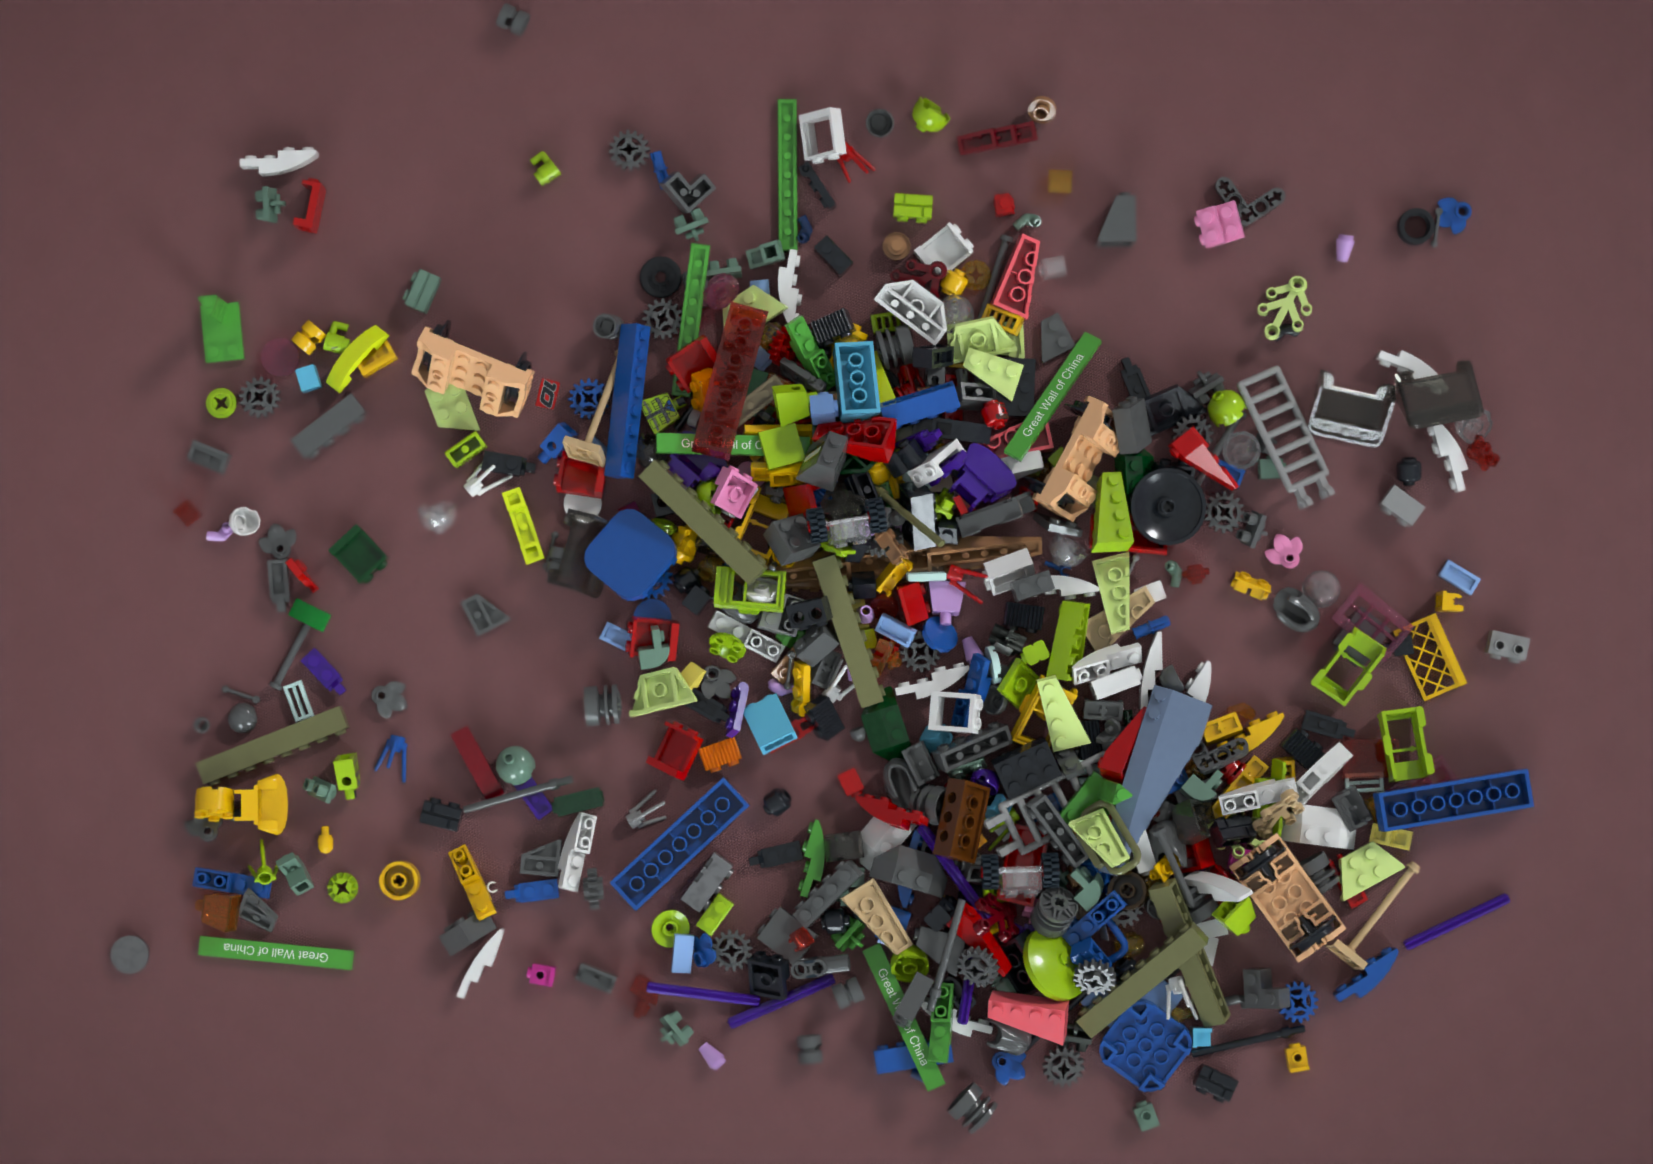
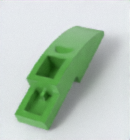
[784,315,836,392]
[798,819,825,898]
[928,983,954,1063]

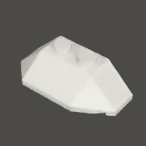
[874,280,947,346]
[1281,805,1356,850]
[857,808,917,871]

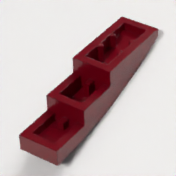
[957,121,1038,156]
[450,725,505,800]

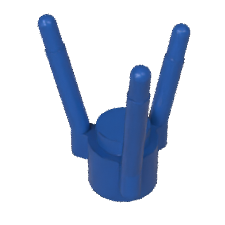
[374,735,408,783]

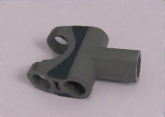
[791,954,851,979]

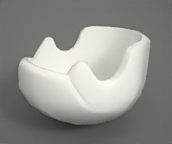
[229,507,261,536]

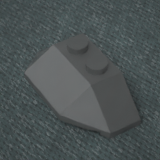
[869,845,948,898]

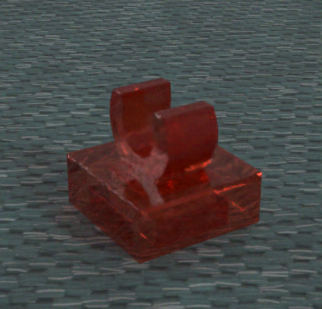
[788,927,815,952]

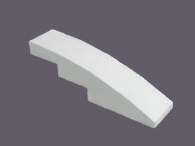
[1139,632,1163,709]
[1184,871,1253,902]
[456,928,505,999]

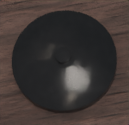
[1129,468,1206,545]

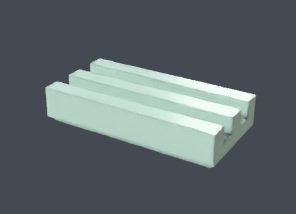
[906,571,946,582]
[283,680,315,723]
[1344,772,1384,792]

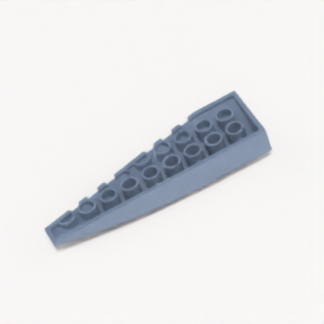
[1098,685,1212,876]

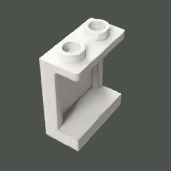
[914,222,974,274]
[907,439,966,488]

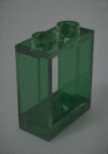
[551,786,606,817]

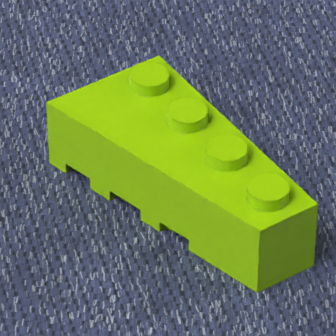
[1046,600,1090,681]

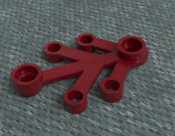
[885,259,947,309]
[973,893,1020,943]

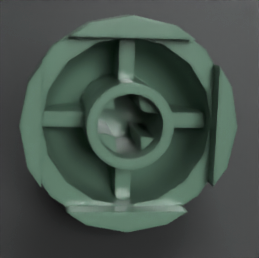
[496,746,536,785]

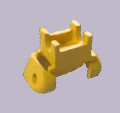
[234,774,288,836]

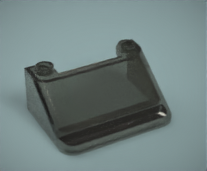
[1394,360,1484,429]
[1308,369,1396,448]
[547,508,609,598]

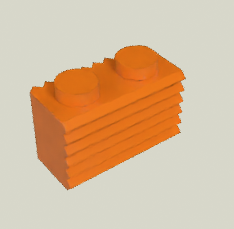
[699,737,742,773]

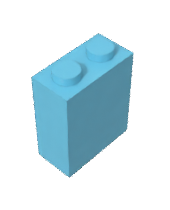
[744,693,798,755]

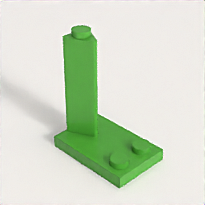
[198,295,245,363]
[1059,771,1132,825]

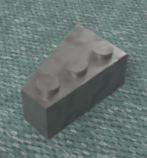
[681,852,734,913]

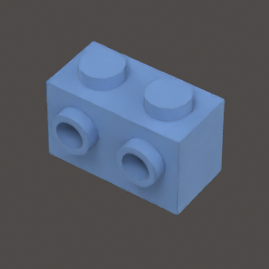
[809,392,839,425]

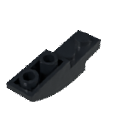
[912,418,992,445]

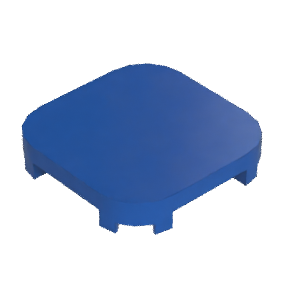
[584,509,677,601]
[1099,999,1192,1092]

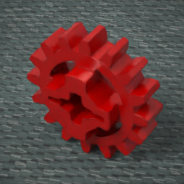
[768,326,796,366]

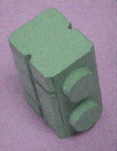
[403,269,442,314]

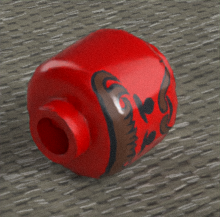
[981,400,1009,430]

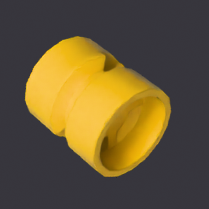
[291,319,326,356]

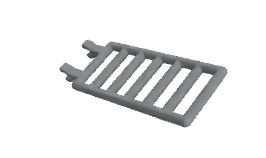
[1237,365,1336,510]
[983,751,1116,857]

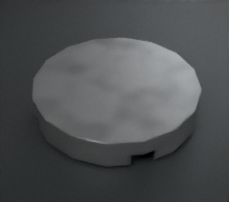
[110,935,150,974]

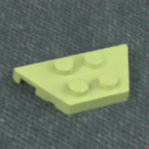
[722,285,788,348]
[949,316,1018,364]
[425,384,480,431]
[629,667,697,717]
[1339,841,1405,902]

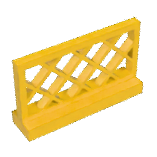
[1393,613,1467,701]

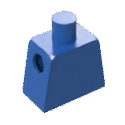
[537,422,579,464]

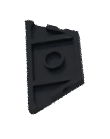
[1144,384,1207,436]

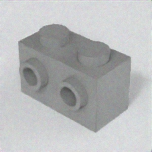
[1378,485,1426,527]
[1484,630,1531,664]

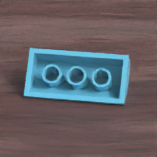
[833,341,881,423]

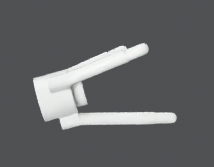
[463,461,513,497]
[822,658,855,703]
[1165,976,1199,1020]

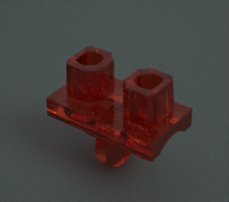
[1467,434,1500,471]

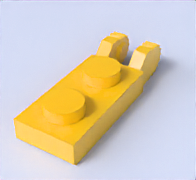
[791,660,811,717]

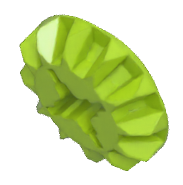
[206,388,237,419]
[649,518,677,535]
[327,872,358,903]

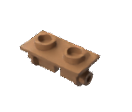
[874,528,909,566]
[770,647,804,684]

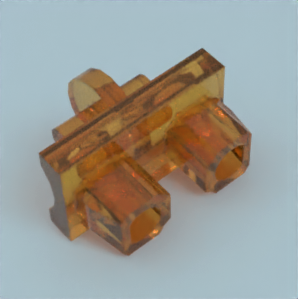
[870,639,902,676]

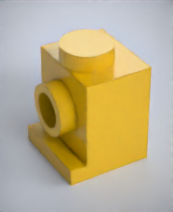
[1284,1042,1310,1073]

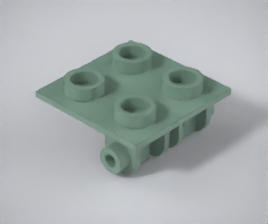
[947,756,988,779]

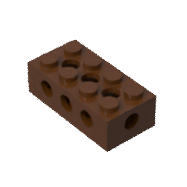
[933,778,991,864]

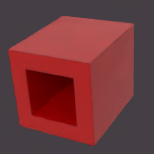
[837,767,864,798]

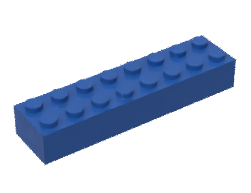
[1373,769,1534,832]
[610,777,750,911]

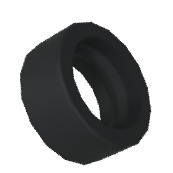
[1397,208,1435,246]

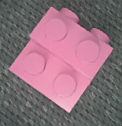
[1194,200,1245,248]
[710,465,758,519]

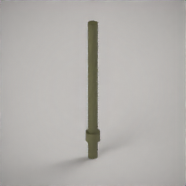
[874,484,945,547]

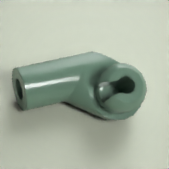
[1012,213,1042,231]

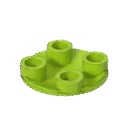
[709,632,746,663]

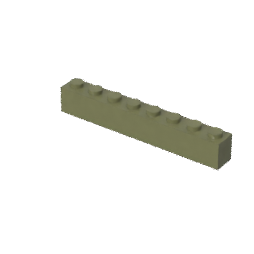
[639,460,768,585]
[813,554,886,708]
[195,706,350,787]
[1149,878,1231,1028]
[1076,921,1209,1038]

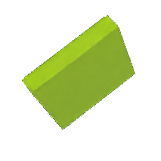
[758,423,805,470]
[997,657,1039,709]

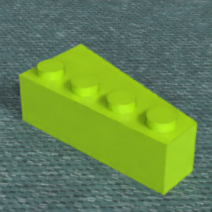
[1091,472,1134,553]

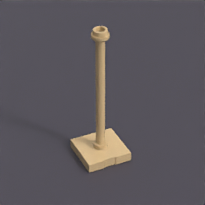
[562,349,618,467]
[1325,861,1420,970]

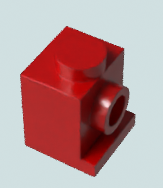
[993,193,1015,217]

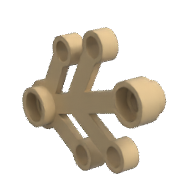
[1252,789,1305,839]

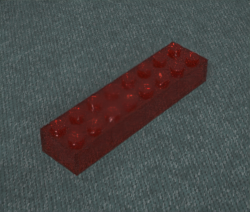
[692,302,769,461]

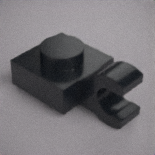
[1381,634,1415,656]

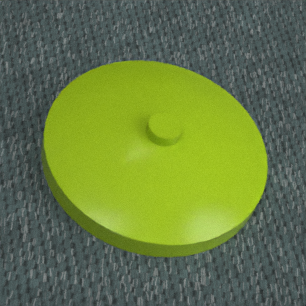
[1023,930,1082,1001]

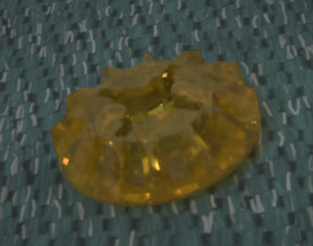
[961,260,991,291]

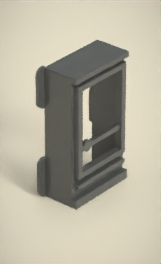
[956,491,1036,538]

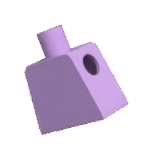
[928,581,966,626]

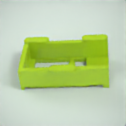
[713,566,787,615]
[1311,627,1387,706]
[1377,706,1435,783]

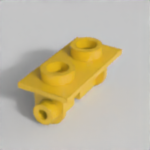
[1230,571,1271,601]
[1149,853,1181,883]

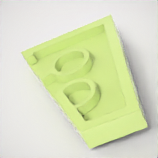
[963,348,1024,402]
[1068,808,1130,868]

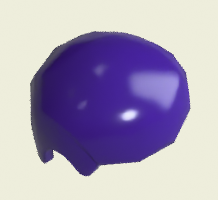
[970,769,1000,796]

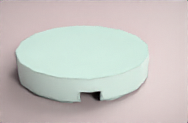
[985,646,1002,684]

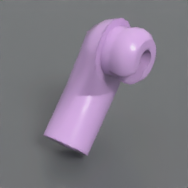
[206,522,233,541]
[768,678,794,696]

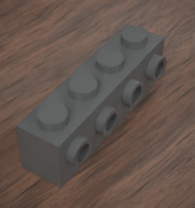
[290,393,367,460]
[932,721,1013,772]
[1025,793,1089,868]
[793,860,864,929]

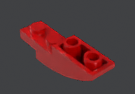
[855,794,929,831]

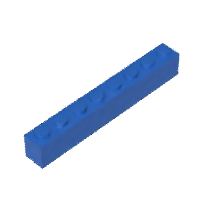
[604,323,651,479]

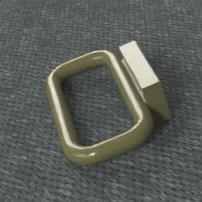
[1076,800,1141,875]

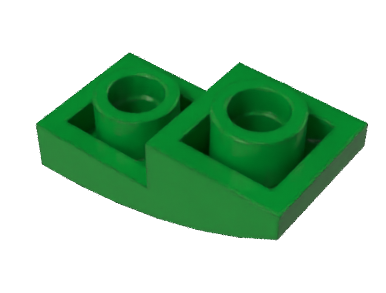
[288,598,331,632]

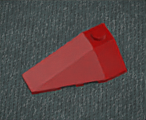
[812,416,897,463]
[1167,426,1239,491]
[1098,706,1147,785]
[946,903,1013,977]

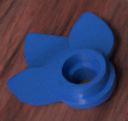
[1437,198,1472,234]
[693,933,716,968]
[991,1051,1026,1086]

